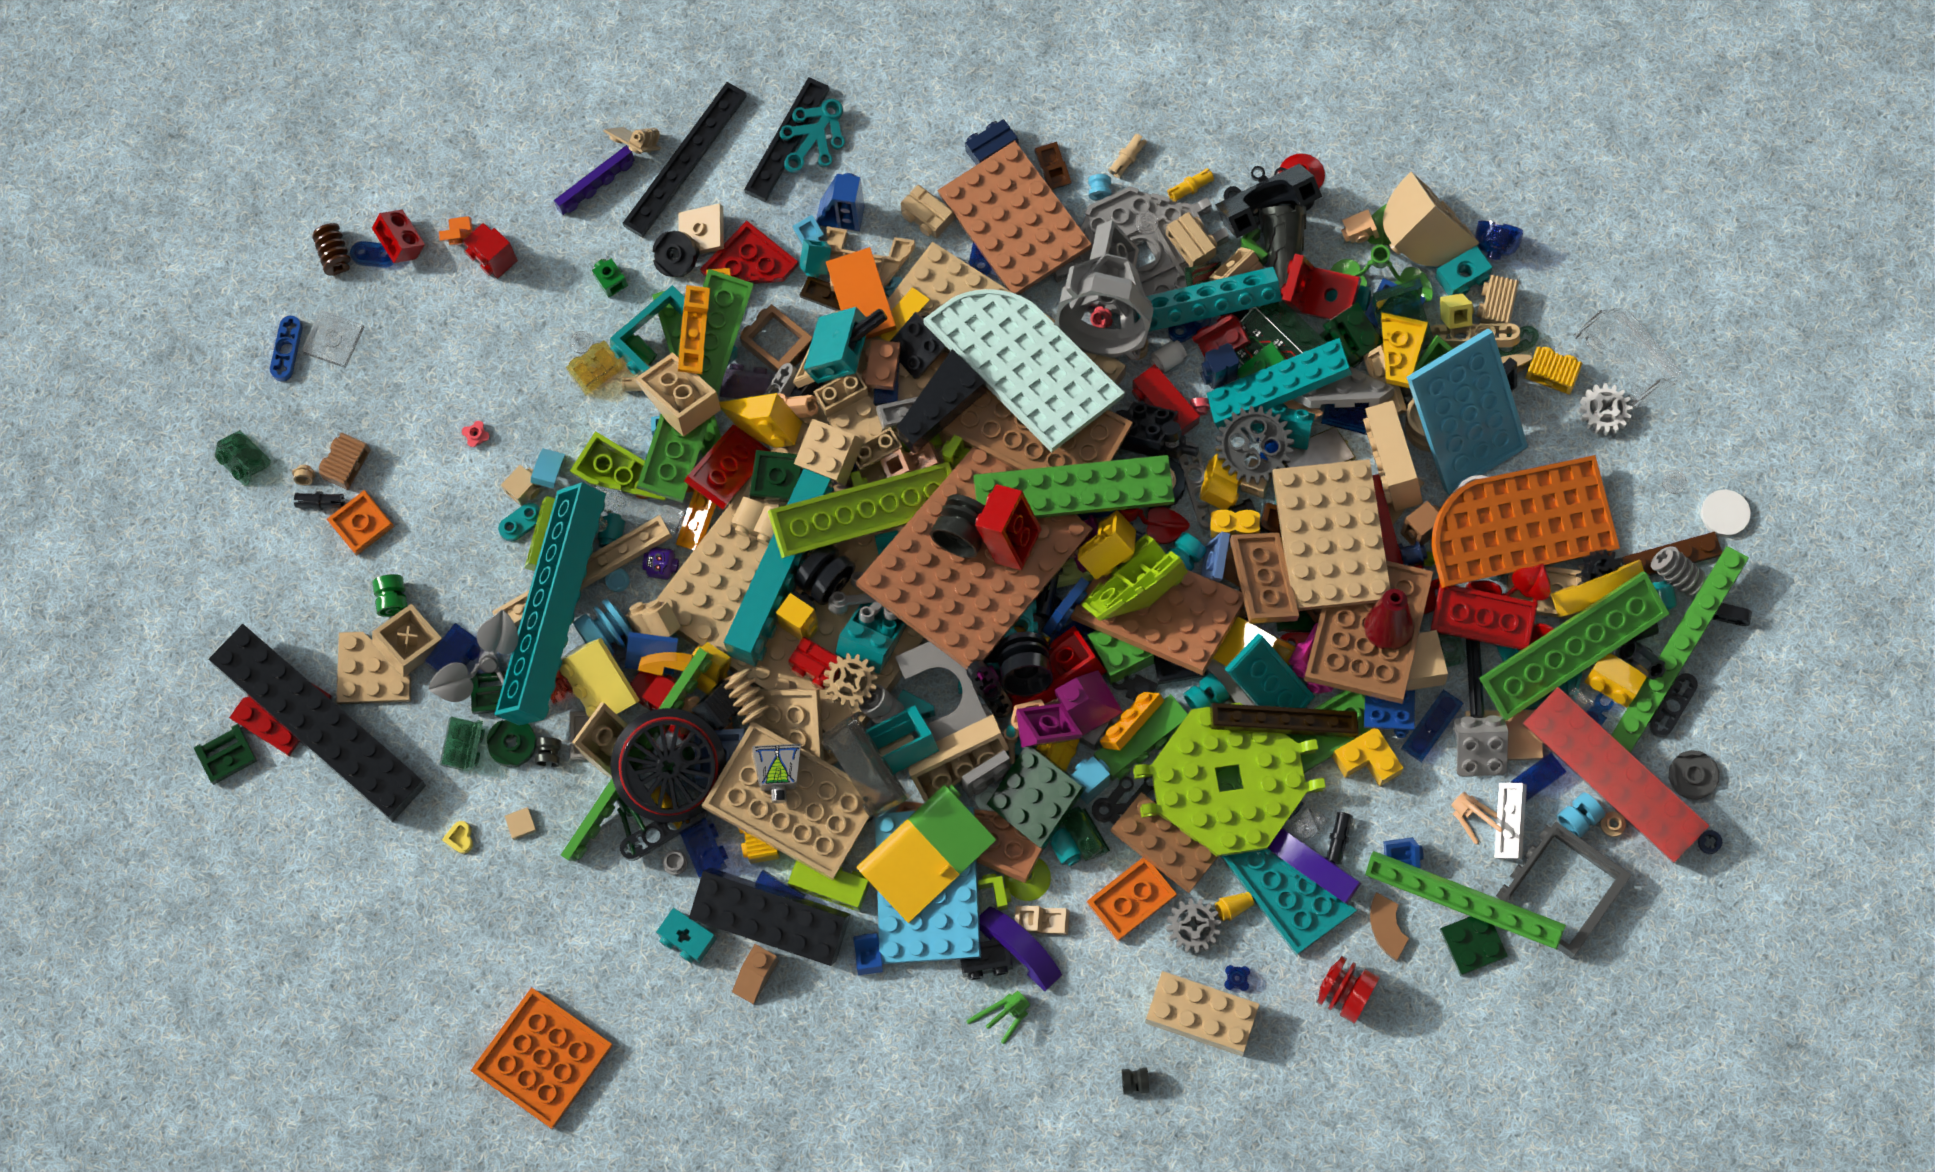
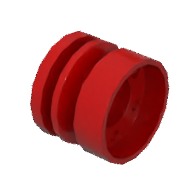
[1316,956,1380,1024]

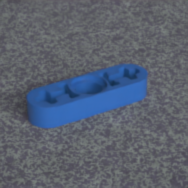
[270,315,303,382]

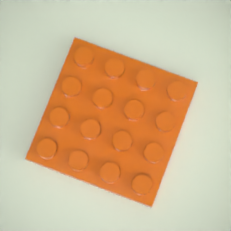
[470,987,613,1130]

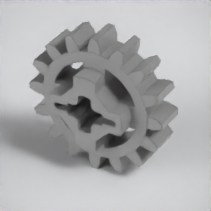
[1166,898,1221,954]

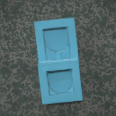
[530,448,565,489]

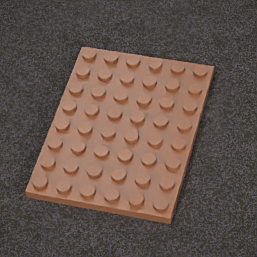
[856,447,1093,670]

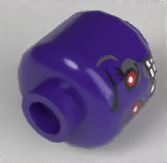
[642,547,679,580]

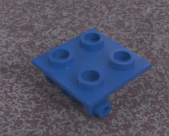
[1364,690,1415,739]

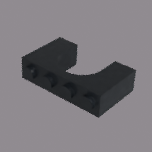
[1215,164,1322,238]

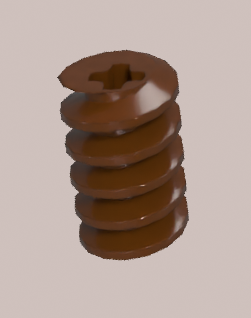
[312,223,351,276]

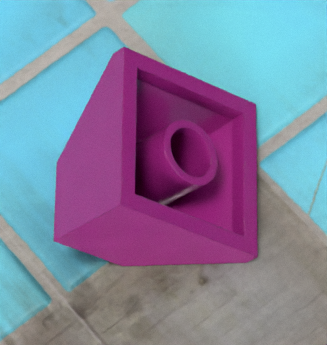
[1055,670,1123,736]

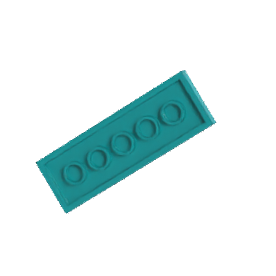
[1207,338,1352,430]

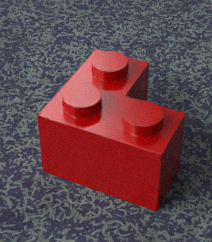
[463,223,518,279]
[630,671,685,711]

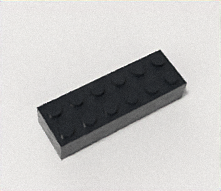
[689,867,851,966]

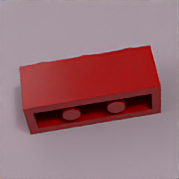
[1132,364,1200,436]

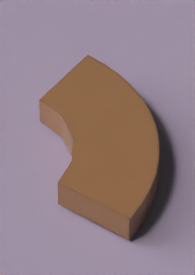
[1370,892,1409,962]

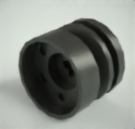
[930,494,985,558]

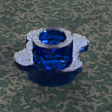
[1224,965,1250,991]

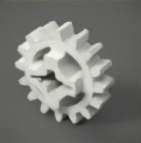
[1578,383,1633,436]

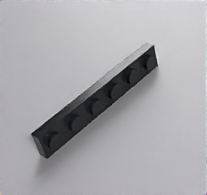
[744,77,829,202]

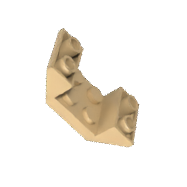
[814,370,903,471]

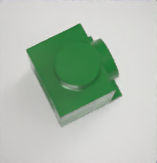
[592,258,628,298]

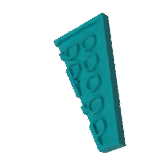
[1220,848,1357,956]

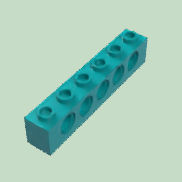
[1136,267,1282,332]

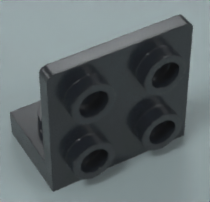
[890,312,950,379]

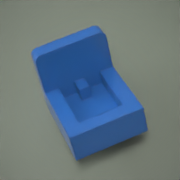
[1383,837,1424,869]
[853,933,883,976]

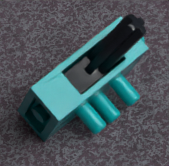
[804,307,887,383]

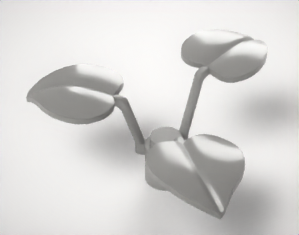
[429,609,519,702]

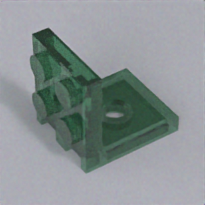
[1372,278,1434,350]

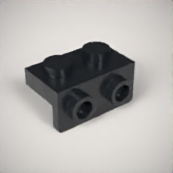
[960,940,1013,980]

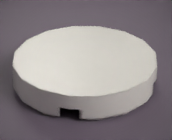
[1700,489,1751,537]

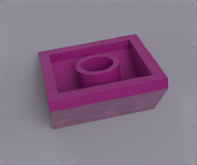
[1016,703,1082,748]

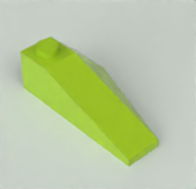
[570,431,666,501]

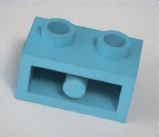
[1071,756,1110,805]

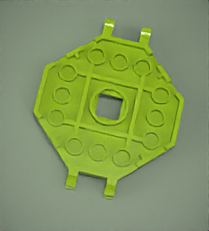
[1133,702,1326,857]

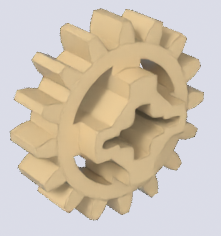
[823,653,877,708]

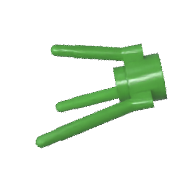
[966,991,1030,1044]

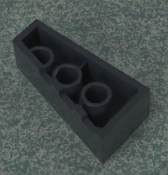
[897,348,986,454]

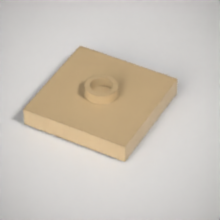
[679,203,724,254]

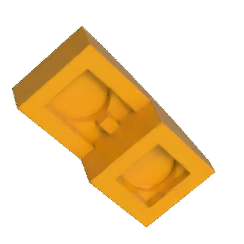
[638,652,692,676]

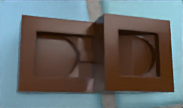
[1034,142,1072,190]

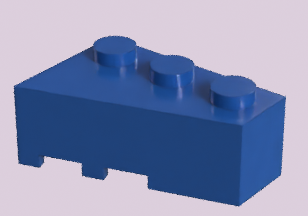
[816,173,865,232]

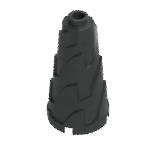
[1259,205,1307,299]

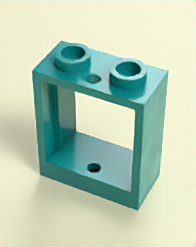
[862,705,939,778]

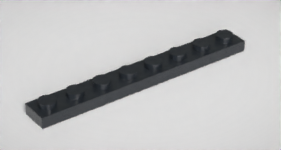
[623,82,747,238]

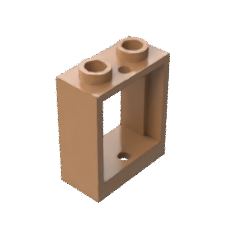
[740,304,813,374]

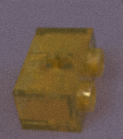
[566,340,624,396]

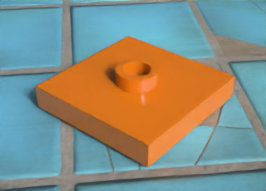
[327,490,395,556]

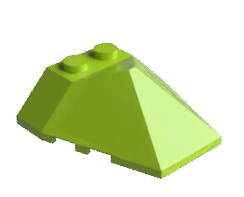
[1081,534,1188,621]

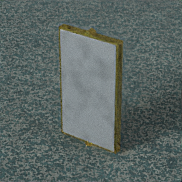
[1283,426,1356,468]

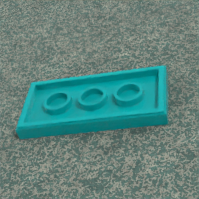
[1225,633,1315,708]

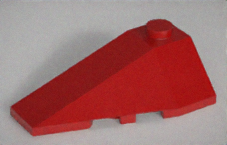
[1007,626,1107,710]

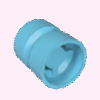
[1557,792,1605,838]

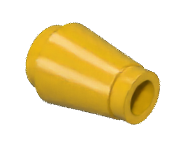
[1215,892,1254,921]

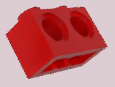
[372,209,425,263]

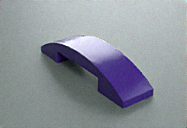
[979,906,1062,992]

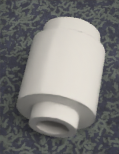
[1150,340,1187,373]

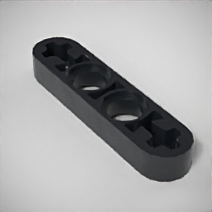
[620,799,708,861]

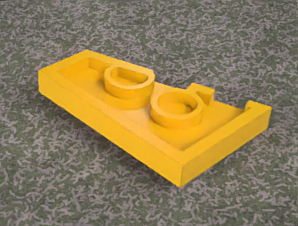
[1381,312,1428,388]

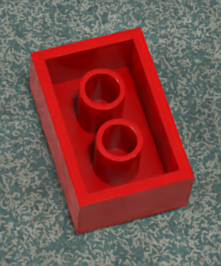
[975,484,1042,570]

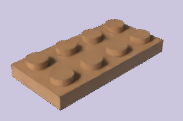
[1230,533,1299,624]
[1110,792,1218,893]

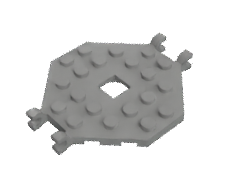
[1053,186,1229,318]

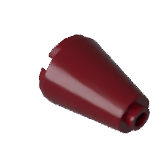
[1364,589,1414,650]

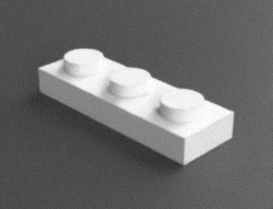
[1495,783,1527,859]

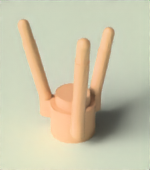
[1451,792,1503,844]

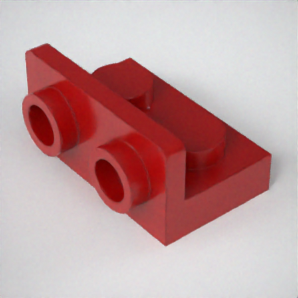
[1192,314,1251,358]

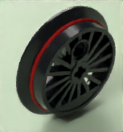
[611,708,726,823]

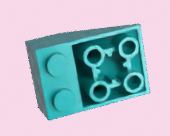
[835,603,907,674]

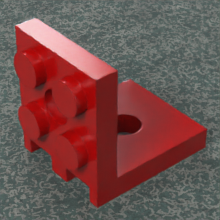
[1281,254,1362,320]

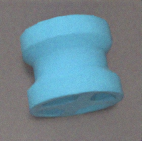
[1088,174,1112,200]

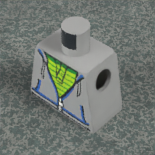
[752,744,801,804]

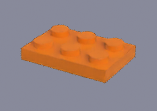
[1086,857,1177,942]

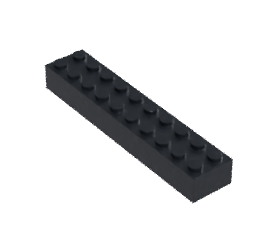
[208,623,426,823]

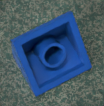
[625,632,678,675]

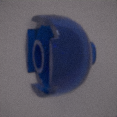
[1475,221,1524,260]

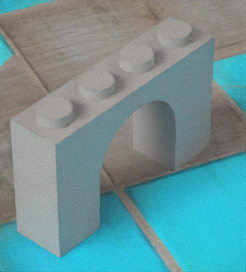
[895,641,991,742]

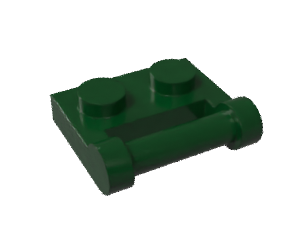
[1322,302,1383,365]
[470,670,507,715]
[194,724,257,785]

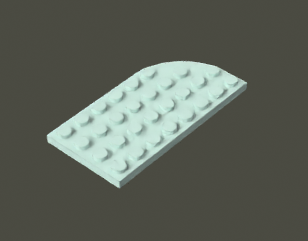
[924,289,1124,453]

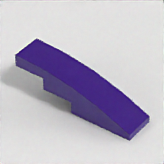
[1268,827,1361,904]

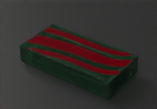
[1185,261,1221,287]

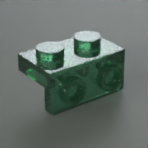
[215,430,271,486]
[439,716,485,771]
[1063,806,1110,861]

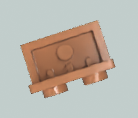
[862,340,901,393]

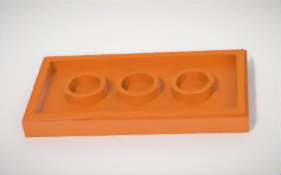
[826,247,897,340]

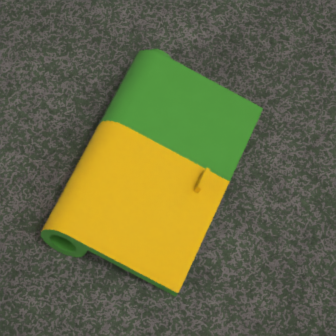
[856,784,996,923]

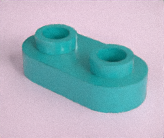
[498,503,540,542]

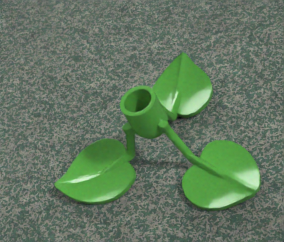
[1330,204,1433,303]

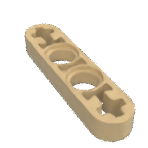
[1426,323,1520,348]

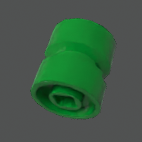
[372,574,408,617]

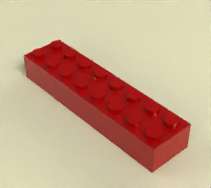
[1523,687,1709,863]

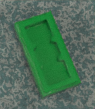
[1237,342,1287,378]

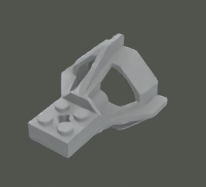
[1054,220,1154,360]

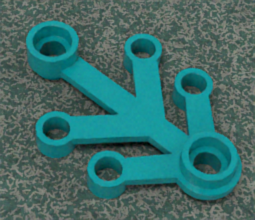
[780,99,845,173]

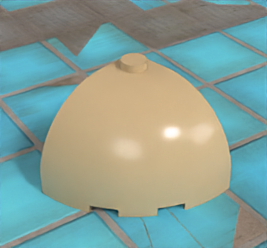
[1383,172,1479,266]

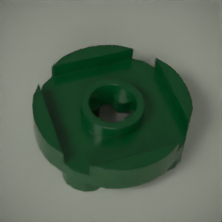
[487,720,537,767]

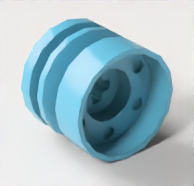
[572,598,632,656]

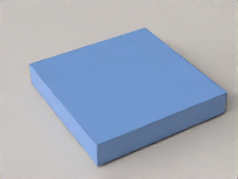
[1200,531,1230,582]

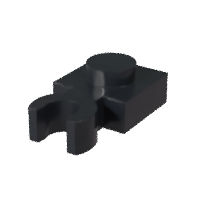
[1112,674,1158,701]

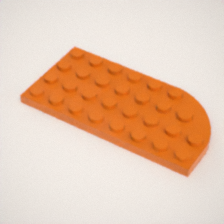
[1432,455,1620,588]

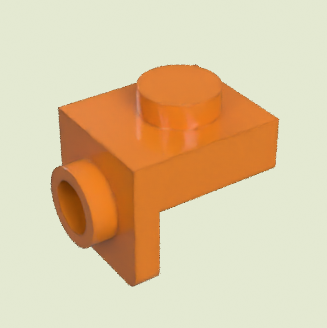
[439,216,473,245]

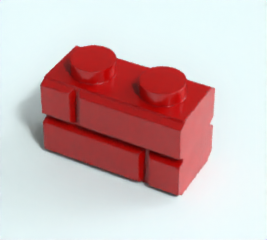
[788,637,844,690]

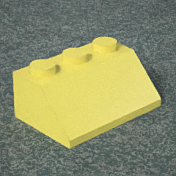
[560,638,640,718]

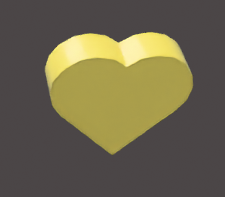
[442,821,473,854]

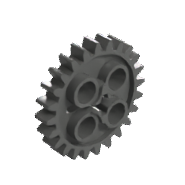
[1215,406,1294,485]

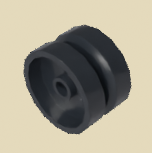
[794,545,856,605]

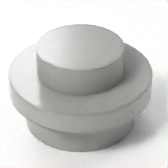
[662,850,688,875]

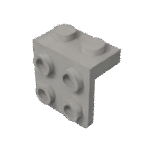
[1454,715,1508,776]

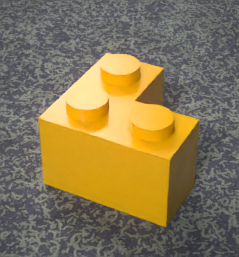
[1078,510,1136,580]
[1332,728,1403,787]

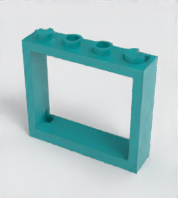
[610,285,738,375]

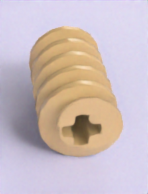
[722,669,769,725]

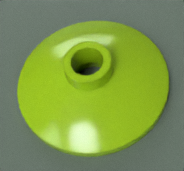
[1004,858,1051,901]

